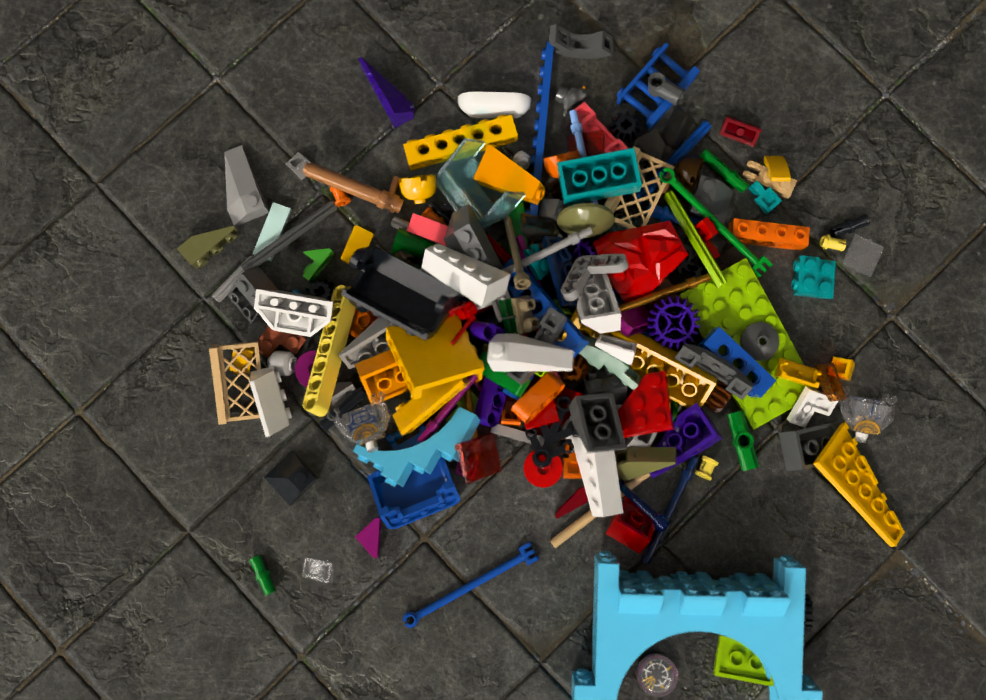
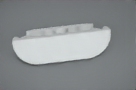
[458,92,531,118]

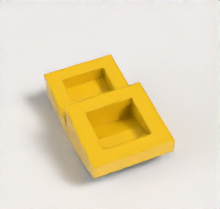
[763,156,791,181]

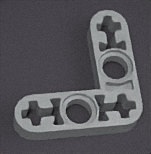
[561,254,629,302]

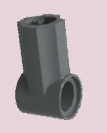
[648,72,685,106]

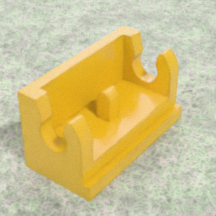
[774,358,822,388]

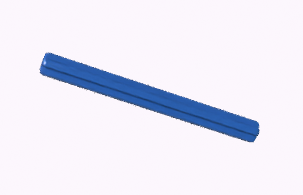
[632,121,712,205]

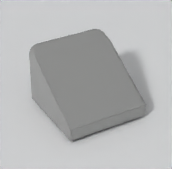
[286,152,310,180]

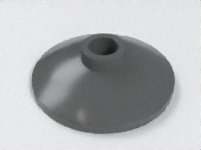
[740,322,779,361]

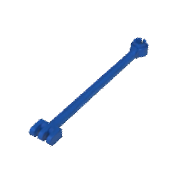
[403,542,540,628]

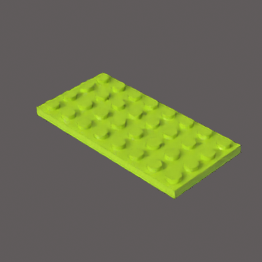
[679,258,818,430]

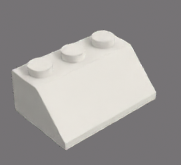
[249,366,292,437]

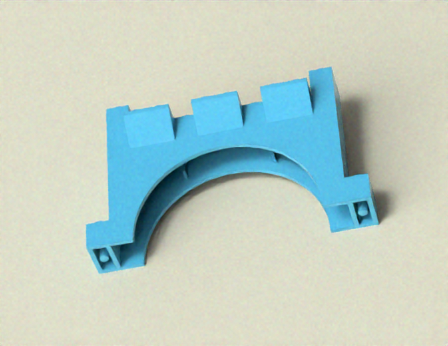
[571,551,822,700]

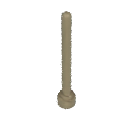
[503,216,531,290]

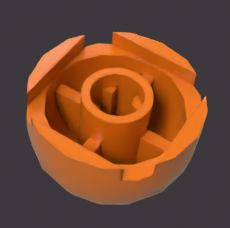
[543,150,581,178]

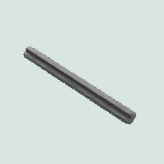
[241,200,337,272]

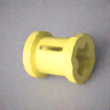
[695,456,719,481]

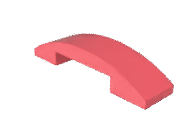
[574,102,629,154]
[407,213,448,246]

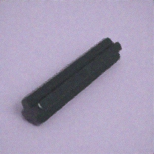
[319,387,367,431]

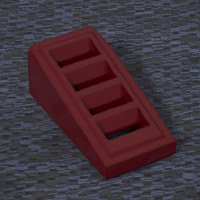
[554,486,588,519]

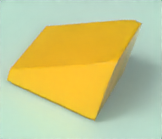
[829,356,855,381]

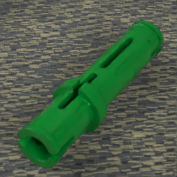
[699,148,750,194]

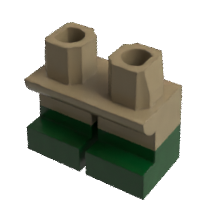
[499,295,540,334]

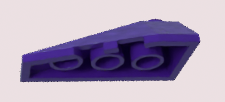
[358,57,415,128]
[649,403,723,479]

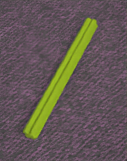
[664,190,727,288]

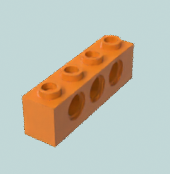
[727,218,810,251]

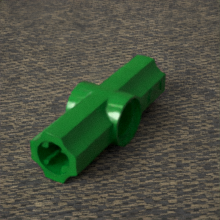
[726,410,759,471]

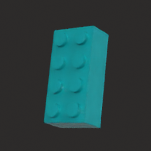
[557,148,642,206]

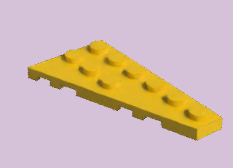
[813,422,904,547]

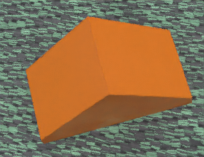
[501,396,521,426]

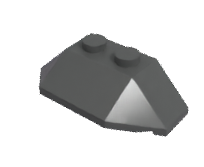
[444,203,504,270]

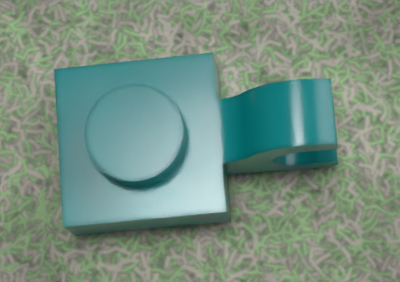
[748,181,782,214]

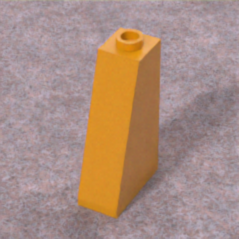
[473,144,545,205]

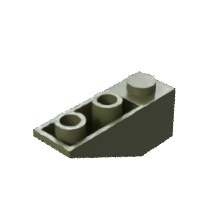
[177,226,240,269]
[615,447,676,482]

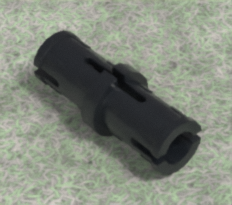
[829,214,870,238]

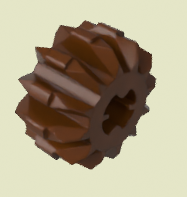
[558,354,590,382]
[704,380,732,413]

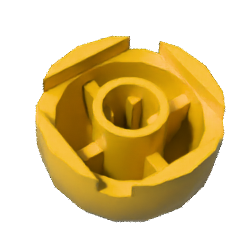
[399,175,437,204]

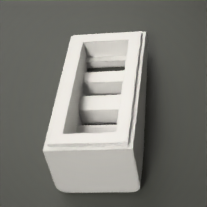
[595,334,638,365]

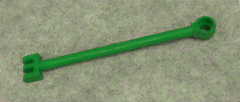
[659,168,773,278]

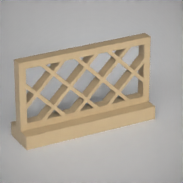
[604,146,674,229]
[209,341,261,425]

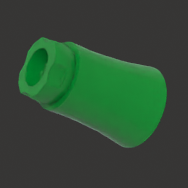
[391,227,434,259]

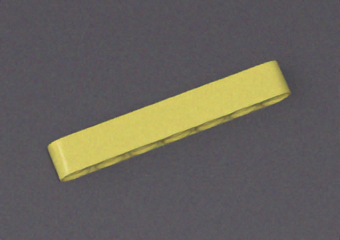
[303,285,356,417]

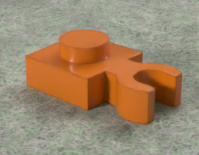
[562,445,582,479]

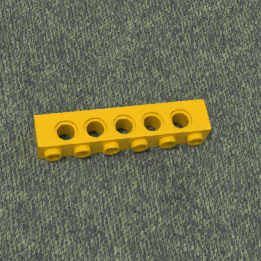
[403,114,518,171]

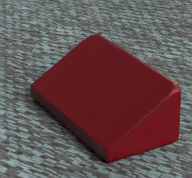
[719,115,762,147]

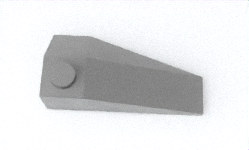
[224,145,269,227]

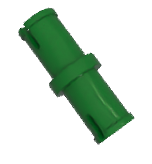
[249,555,277,596]

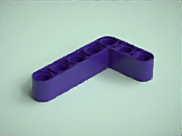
[470,321,507,427]

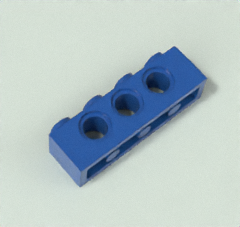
[698,327,776,398]

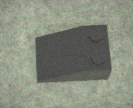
[569,393,627,453]
[779,422,838,471]

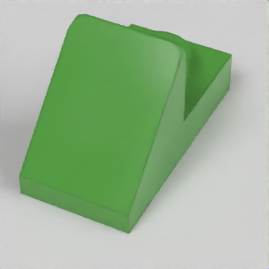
[303,248,335,282]

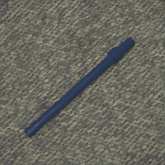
[642,456,699,565]

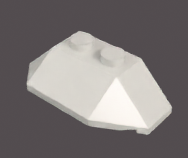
[254,289,334,337]

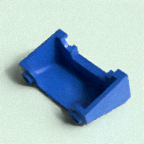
[367,457,460,529]

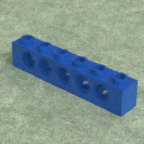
[503,257,590,357]

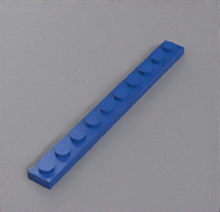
[525,42,554,227]

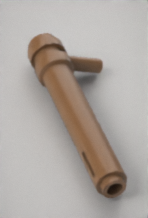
[302,162,404,213]

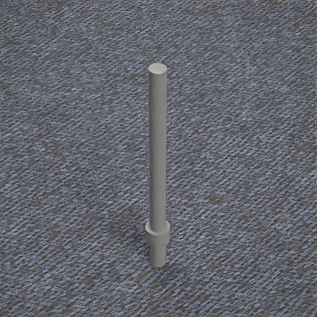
[502,227,593,274]

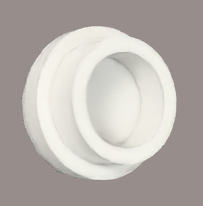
[512,151,531,170]

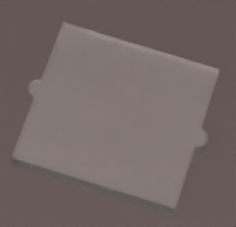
[842,234,884,277]

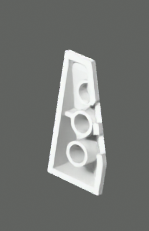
[487,334,574,371]

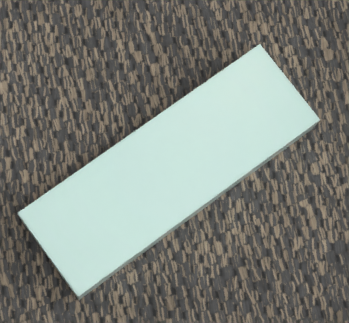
[253,202,292,262]

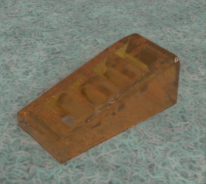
[814,363,847,402]

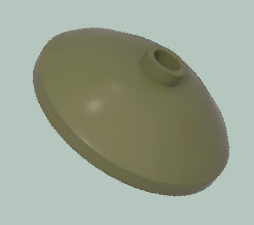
[557,203,615,238]

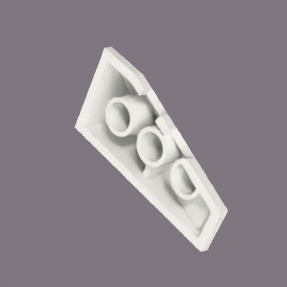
[577,264,621,333]

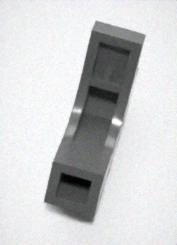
[549,24,613,59]

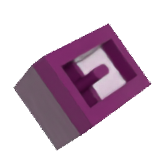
[355,517,382,558]

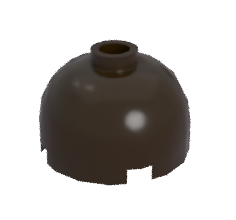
[672,155,704,193]

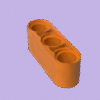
[511,371,565,423]

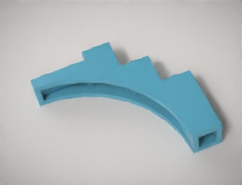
[353,407,480,487]

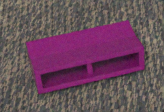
[619,305,654,337]

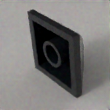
[264,451,319,506]

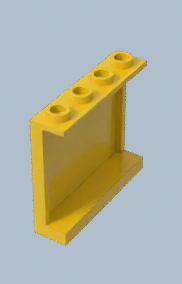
[386,315,485,400]

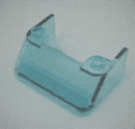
[436,138,526,229]

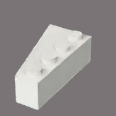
[421,244,511,306]
[571,438,623,517]

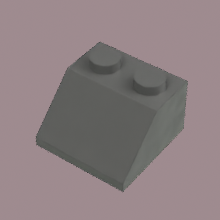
[687,175,733,225]

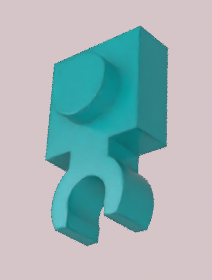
[523,243,550,280]

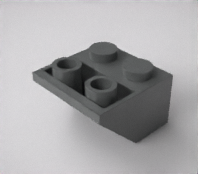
[228,266,279,324]
[582,365,628,405]

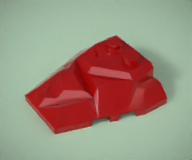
[593,221,689,303]

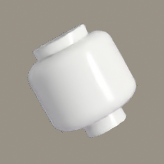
[267,350,297,376]

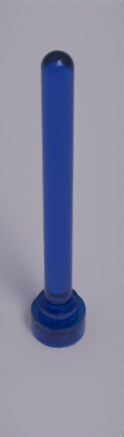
[618,479,671,533]

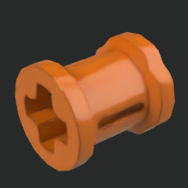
[330,187,351,207]

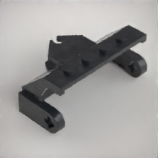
[341,245,463,341]

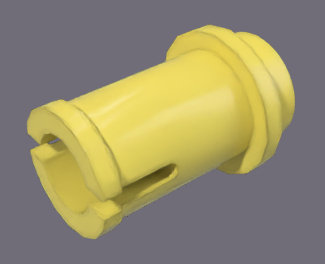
[820,234,846,251]

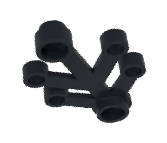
[525,396,579,468]

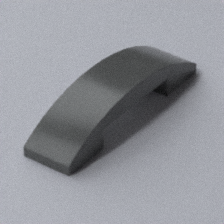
[506,307,567,385]
[674,344,754,400]

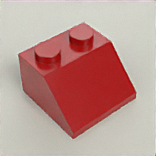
[605,495,659,554]

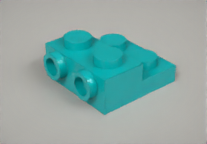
[791,255,836,299]

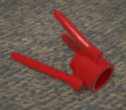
[447,300,478,345]

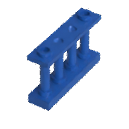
[616,43,700,131]

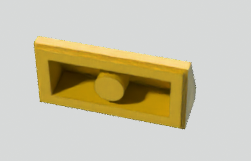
[341,225,374,264]

